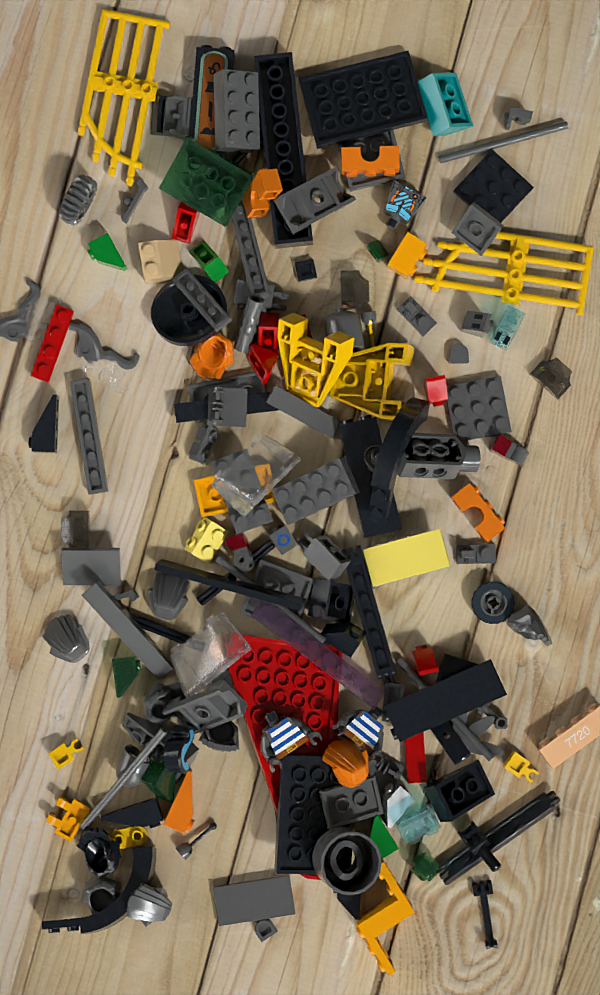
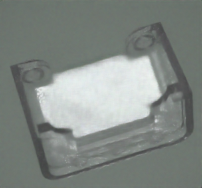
[211,433,302,518]
[170,612,252,698]

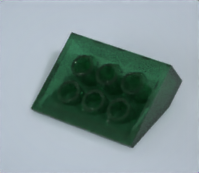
[159,135,255,227]

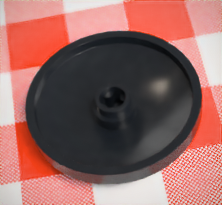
[151,275,227,346]

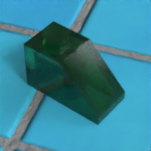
[112,656,142,698]
[140,760,175,803]

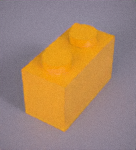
[387,232,428,279]

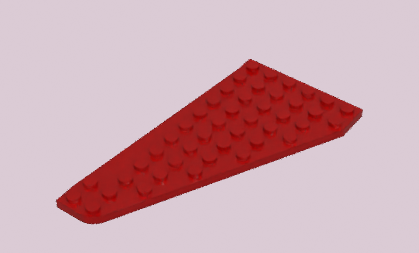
[226,634,342,880]

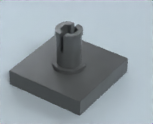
[451,202,504,256]

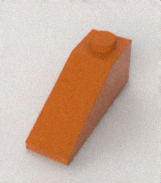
[164,770,195,834]

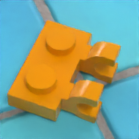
[46,795,91,842]

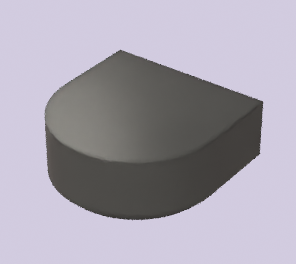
[449,344,469,364]
[255,919,278,943]

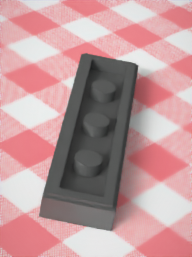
[172,268,232,332]
[266,385,341,438]

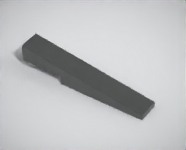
[82,580,174,680]

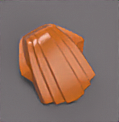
[189,332,234,380]
[322,739,369,788]

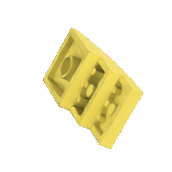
[363,529,451,587]

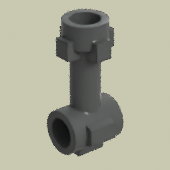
[476,703,508,730]

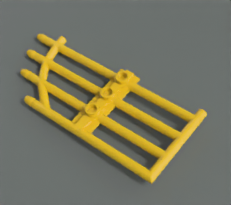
[78,9,171,186]
[414,231,594,316]

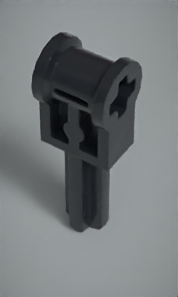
[457,821,501,872]

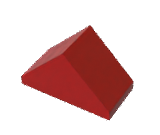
[247,344,279,385]

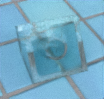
[396,804,441,845]

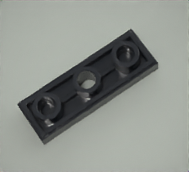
[430,721,471,765]

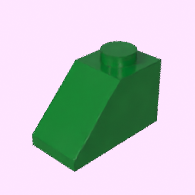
[87,233,128,271]
[189,240,229,282]
[369,815,399,860]

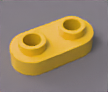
[110,826,148,849]

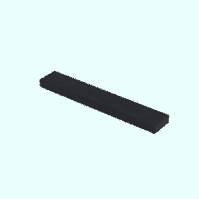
[174,390,289,423]

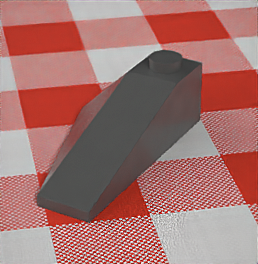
[122,713,199,784]

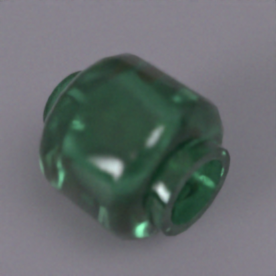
[410,852,439,882]

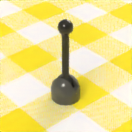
[176,822,217,860]

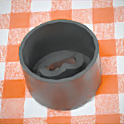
[312,826,381,895]

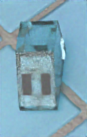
[490,305,526,350]

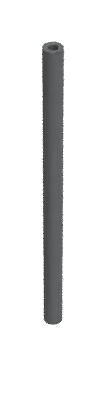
[439,121,568,164]
[216,555,326,644]
[396,657,494,761]
[79,728,168,830]

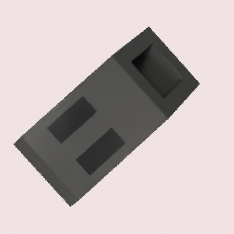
[461,311,493,338]

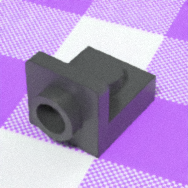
[503,107,533,130]

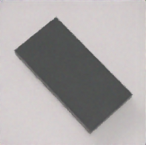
[188,372,267,423]
[213,875,295,926]

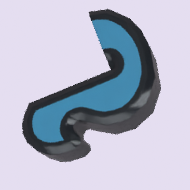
[163,725,195,774]

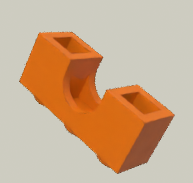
[341,146,400,177]
[242,168,283,218]
[450,483,505,543]

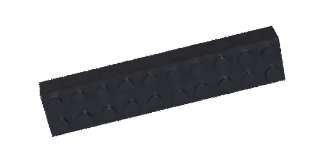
[254,52,313,249]

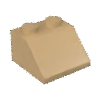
[138,240,183,284]

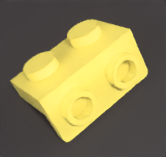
[185,517,229,564]

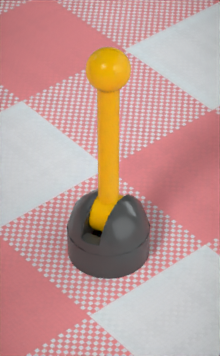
[360,311,378,357]

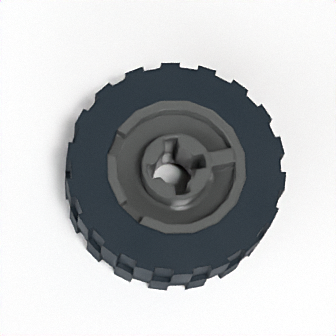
[471,582,515,624]

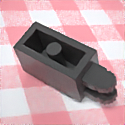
[233,280,289,313]
[298,530,351,581]

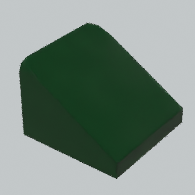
[367,240,389,263]

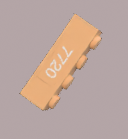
[537,703,600,769]

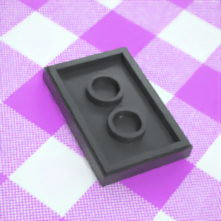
[61,548,121,585]
[319,775,384,829]

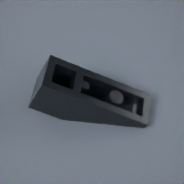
[29,395,59,453]
[100,797,164,829]

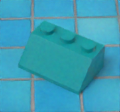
[418,73,473,136]

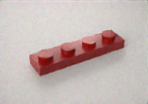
[30,304,74,383]

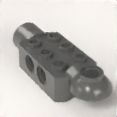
[364,433,481,479]

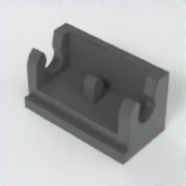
[163,95,192,139]

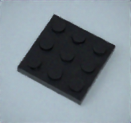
[453,149,534,223]

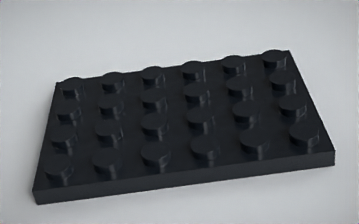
[298,50,428,149]
[274,755,354,874]

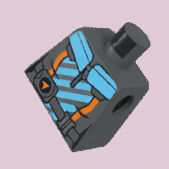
[384,180,426,230]

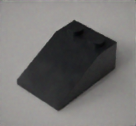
[423,760,495,822]

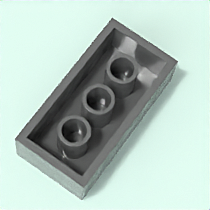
[213,69,260,153]
[271,457,361,525]

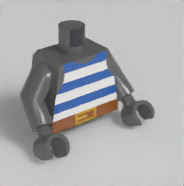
[332,705,384,765]
[260,710,322,772]

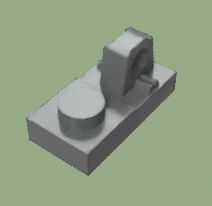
[397,296,437,337]
[457,544,496,564]

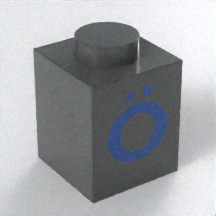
[269,525,298,555]

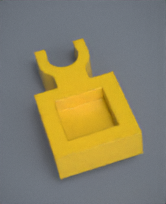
[48,738,84,770]
[502,750,539,783]

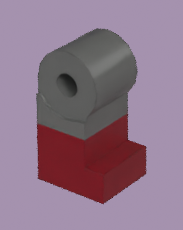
[490,435,529,466]
[225,533,254,572]

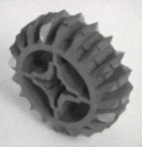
[59,174,97,226]

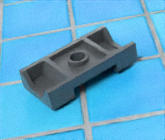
[274,166,356,234]
[211,449,273,534]
[162,679,248,734]

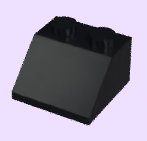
[307,578,355,623]

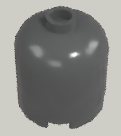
[325,308,364,353]

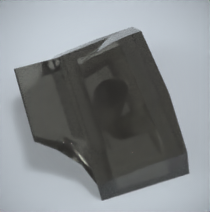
[340,270,370,310]
[529,358,572,400]
[61,511,90,548]

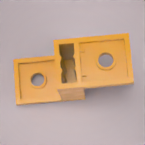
[356,859,415,976]

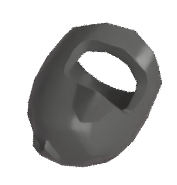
[116,744,152,788]

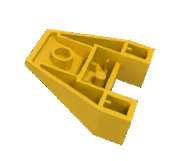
[277,313,354,408]
[329,343,414,422]

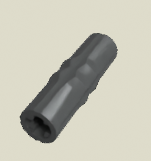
[233,295,264,353]

